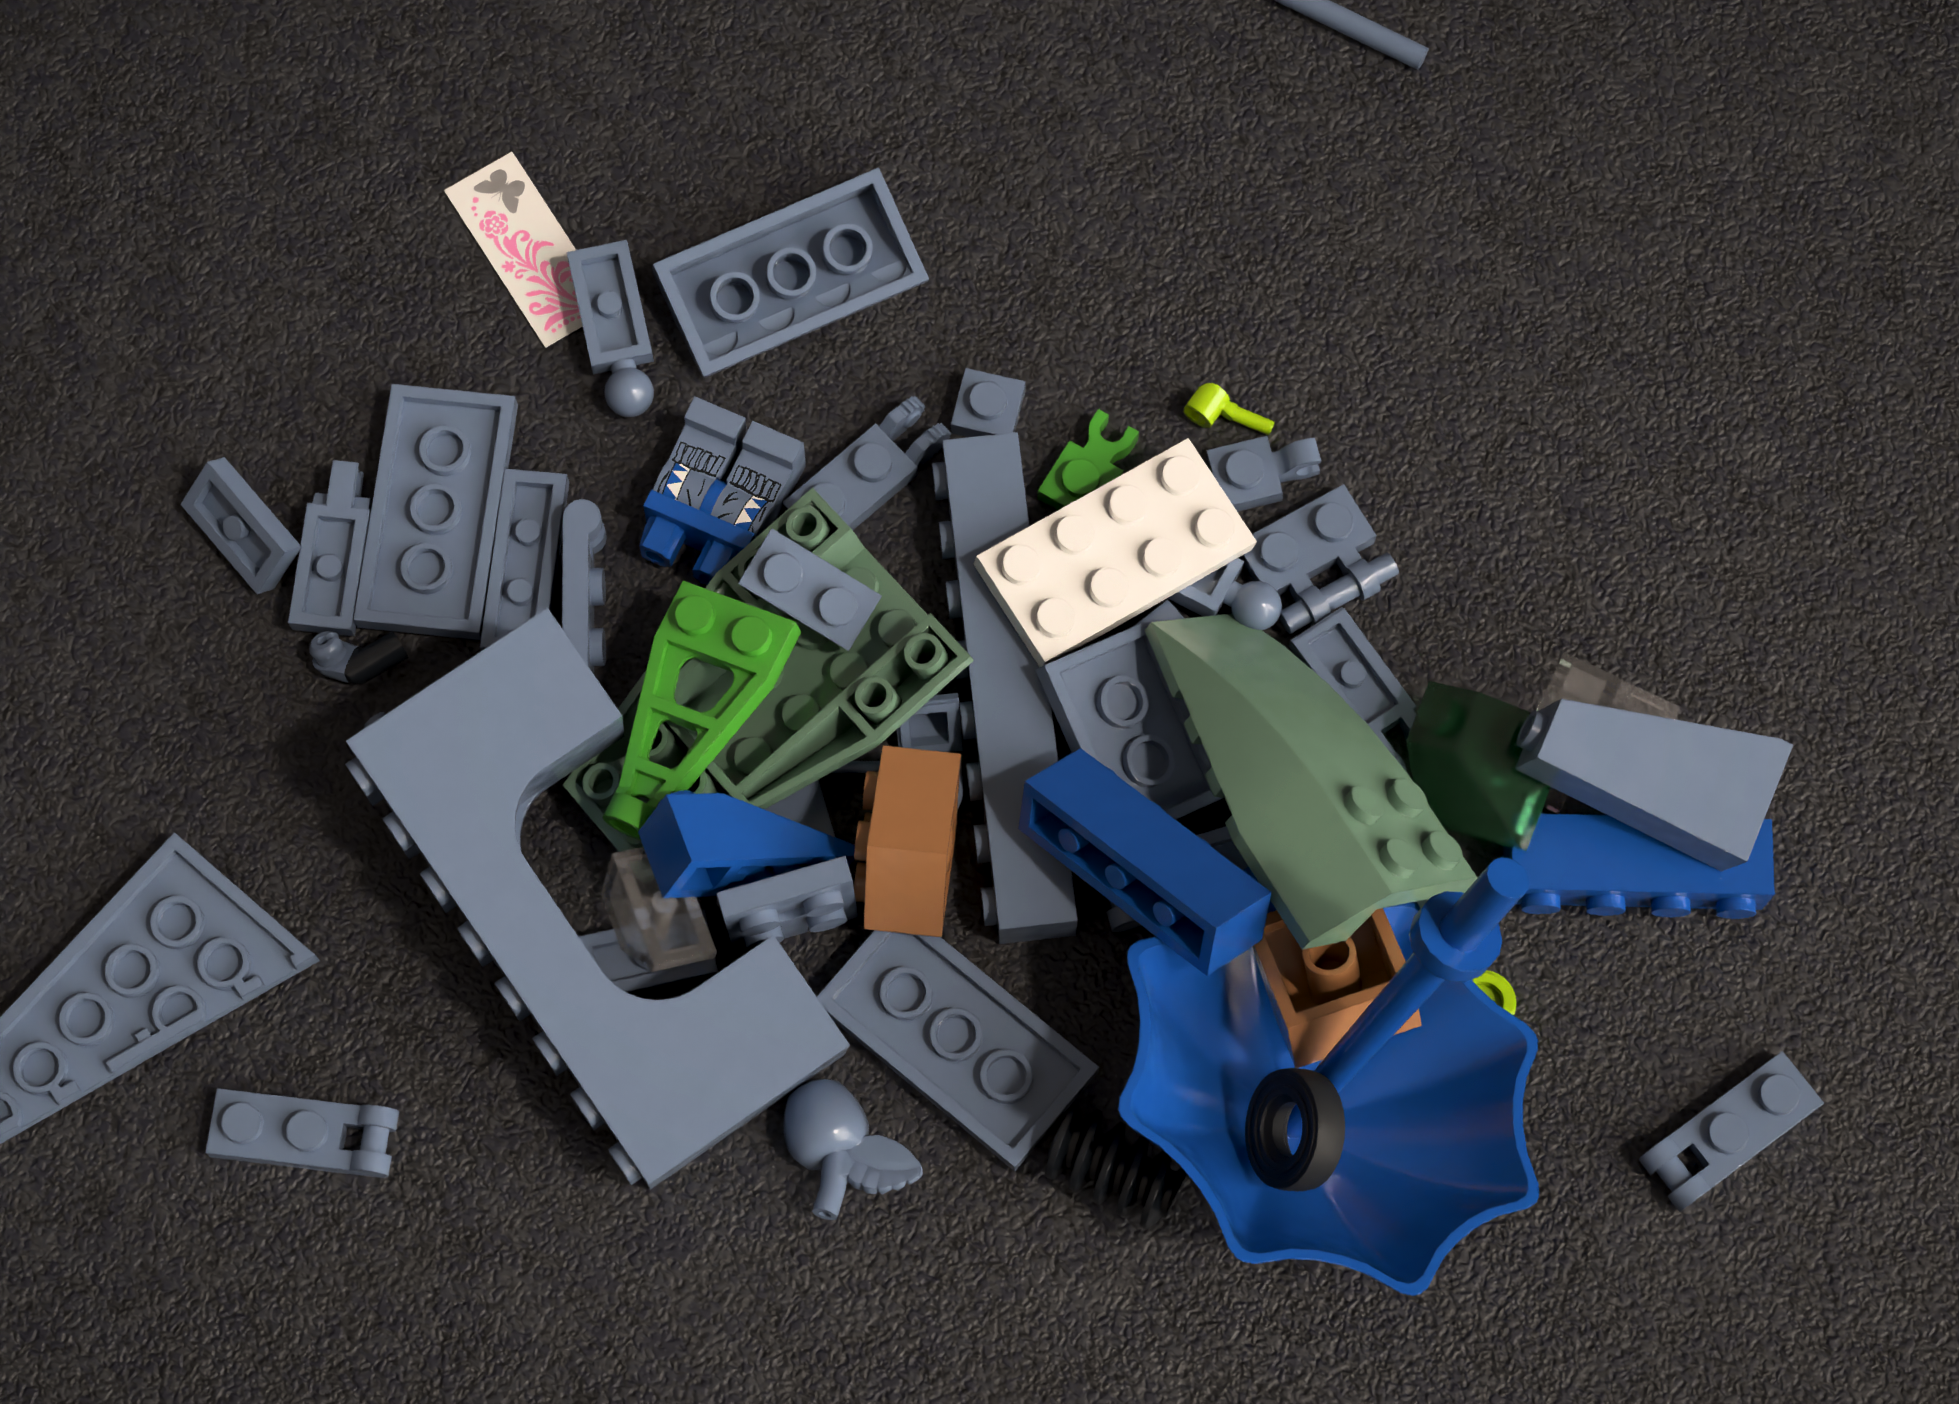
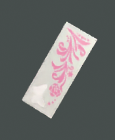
[444,152,583,348]

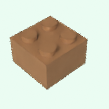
[854,745,961,937]

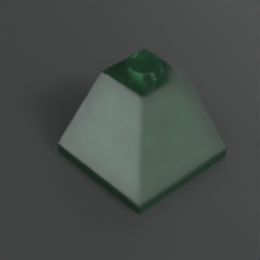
[1406,681,1551,851]

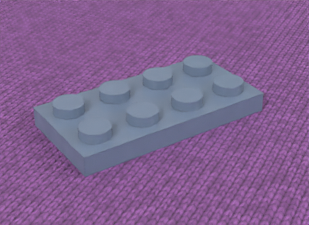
[353,384,518,640]
[817,930,1099,1171]

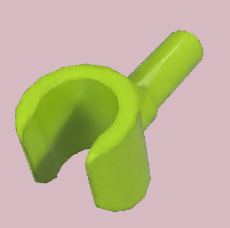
[1183,383,1275,436]

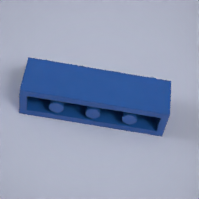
[1018,748,1272,976]
[1503,813,1775,919]

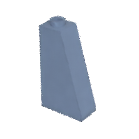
[1515,699,1793,872]

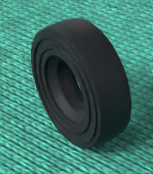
[1245,1068,1345,1191]

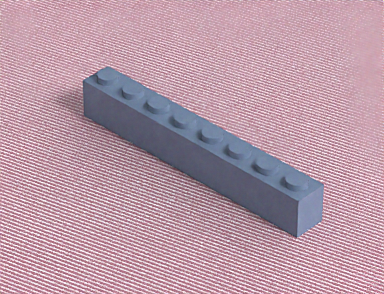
[932,432,1077,944]

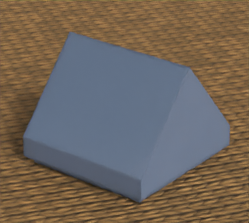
[897,693,963,752]

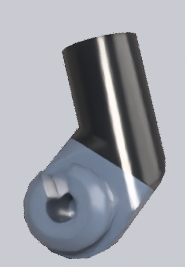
[309,631,409,685]

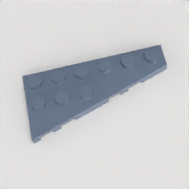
[0,832,320,1144]

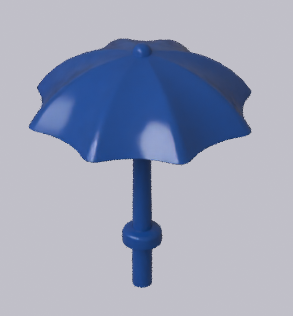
[1118,857,1539,1296]

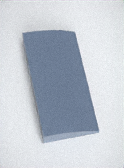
[652,167,929,379]

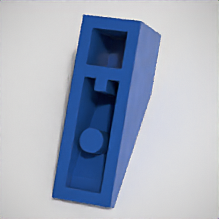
[638,790,855,898]

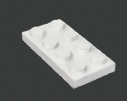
[973,438,1257,667]

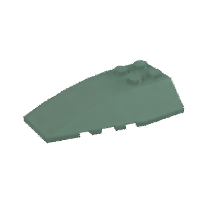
[1145,613,1477,950]

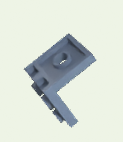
[717,780,858,953]

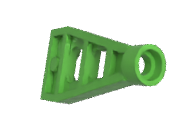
[602,581,801,840]

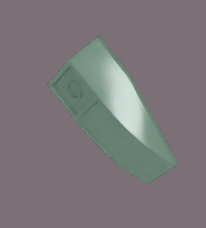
[563,487,974,877]

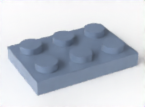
[1035,619,1225,820]

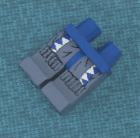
[639,396,806,585]

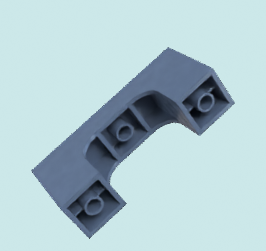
[345,607,850,1190]

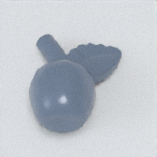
[783,1079,923,1220]

